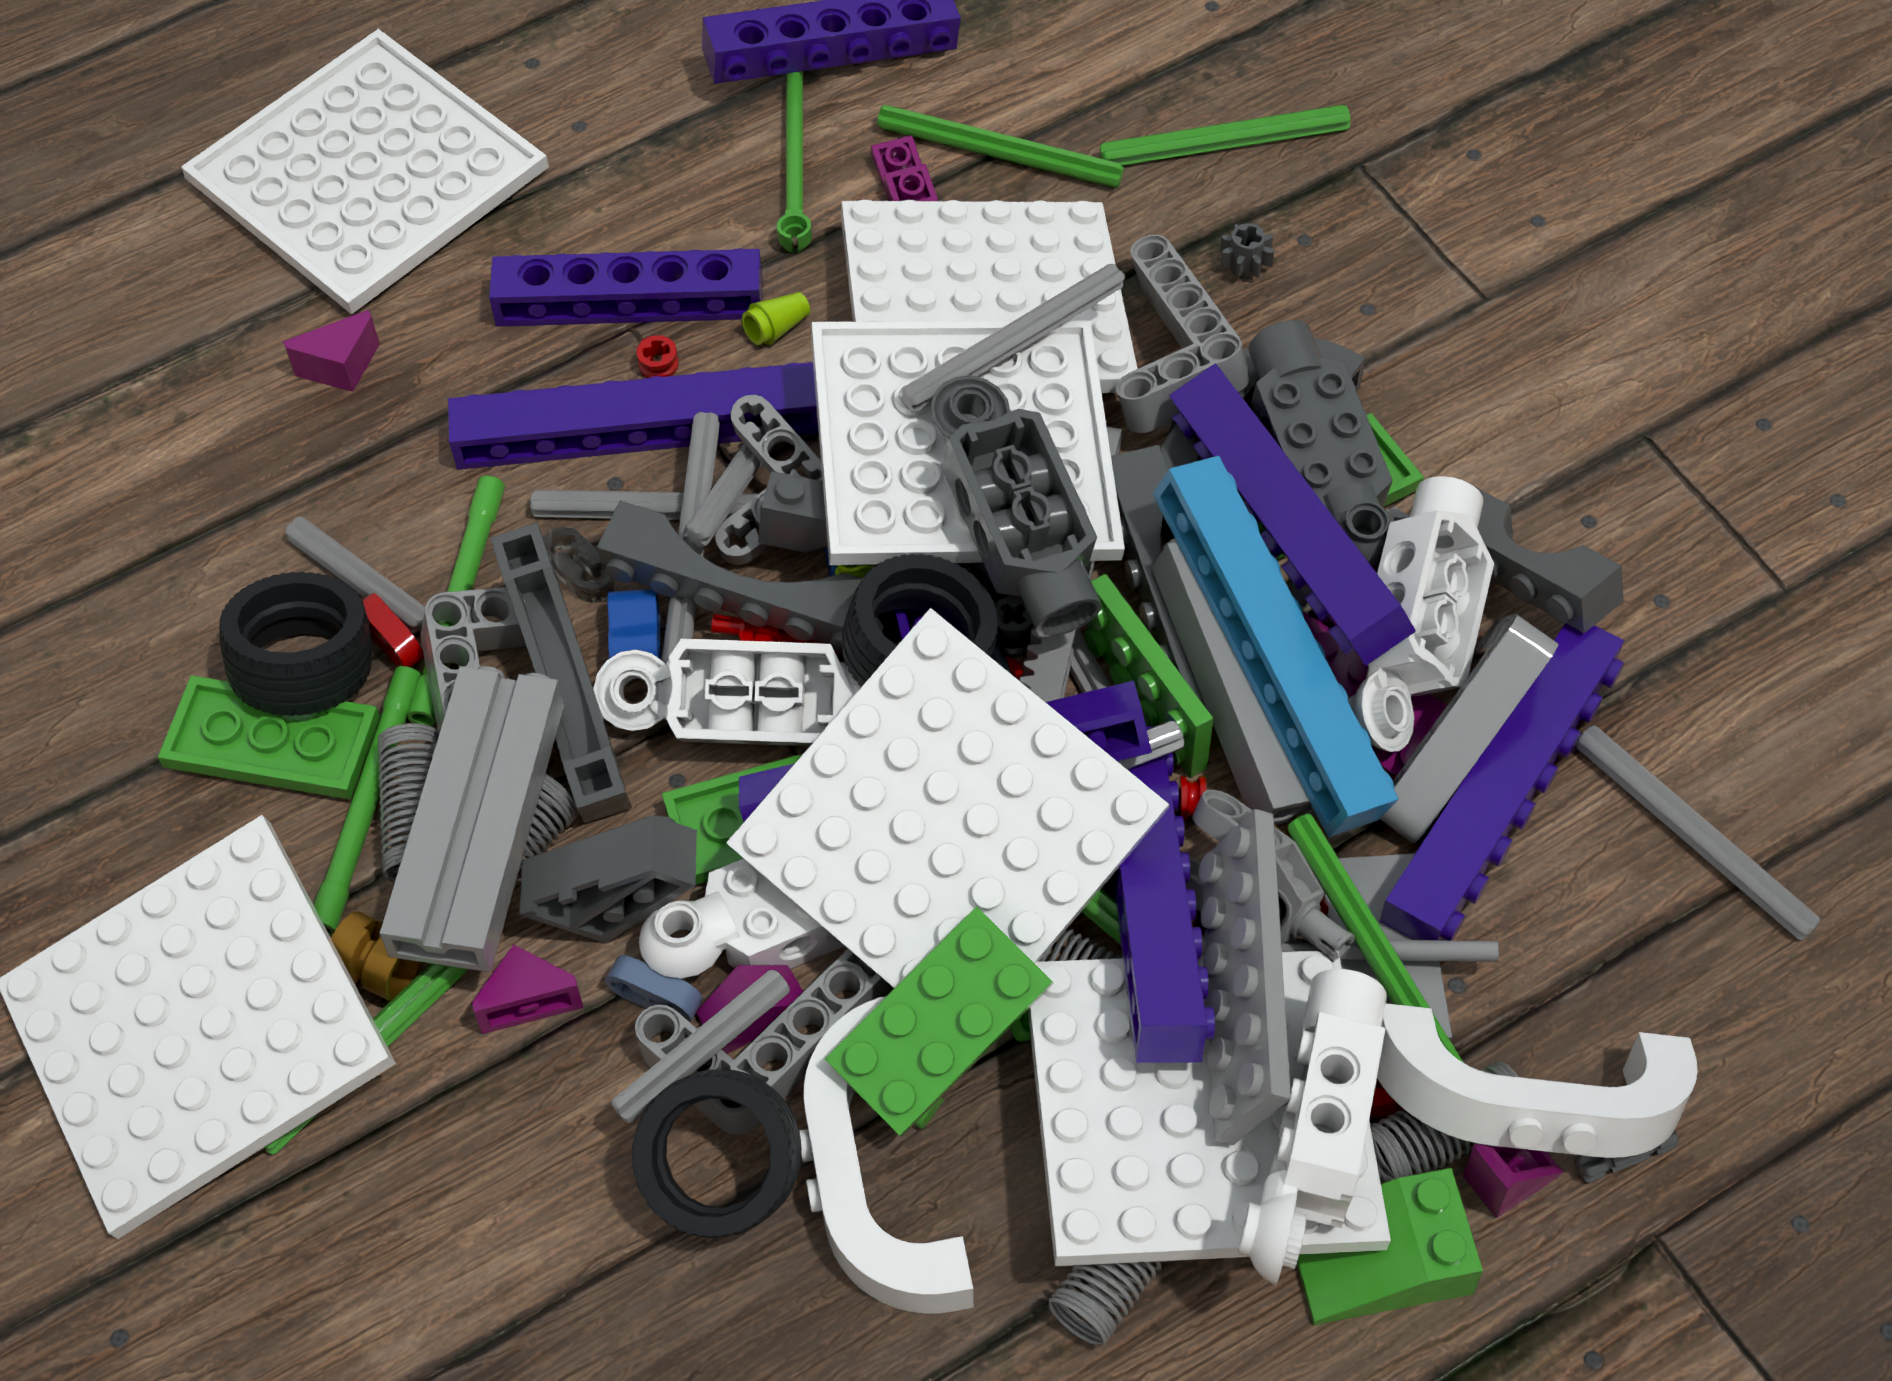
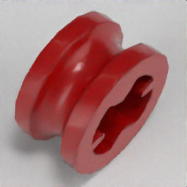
[636,335,679,379]
[1179,776,1206,821]

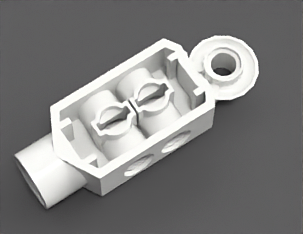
[1348,476,1494,752]
[593,639,861,746]
[638,859,845,979]
[1238,969,1387,1286]

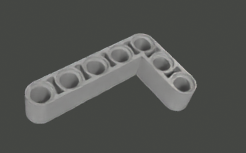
[1116,235,1250,433]
[421,587,526,732]
[1379,614,1559,844]
[635,949,894,1135]

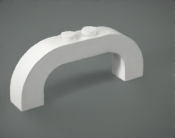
[799,996,974,1314]
[1377,1003,1698,1158]

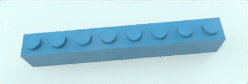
[1153,456,1399,837]

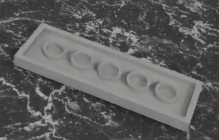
[1199,809,1291,1145]

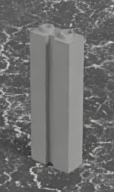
[1151,538,1317,825]
[380,666,564,972]

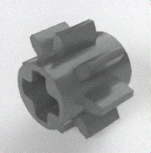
[1220,223,1274,278]

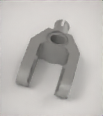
[1185,790,1355,962]

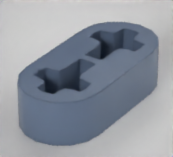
[605,955,703,1022]

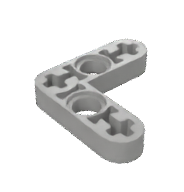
[715,395,823,565]

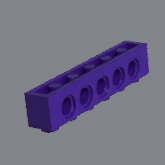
[702,0,961,84]
[489,248,763,327]

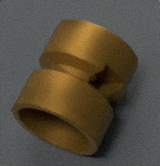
[331,911,422,1001]

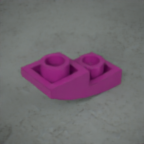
[870,135,938,201]

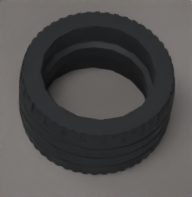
[842,554,998,687]
[219,572,372,716]
[632,1069,802,1238]

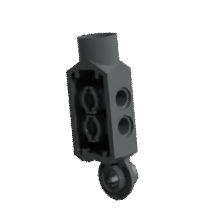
[1248,320,1395,572]
[930,375,1102,637]

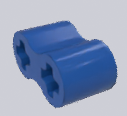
[608,589,661,660]

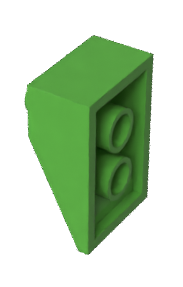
[1297,1168,1483,1325]

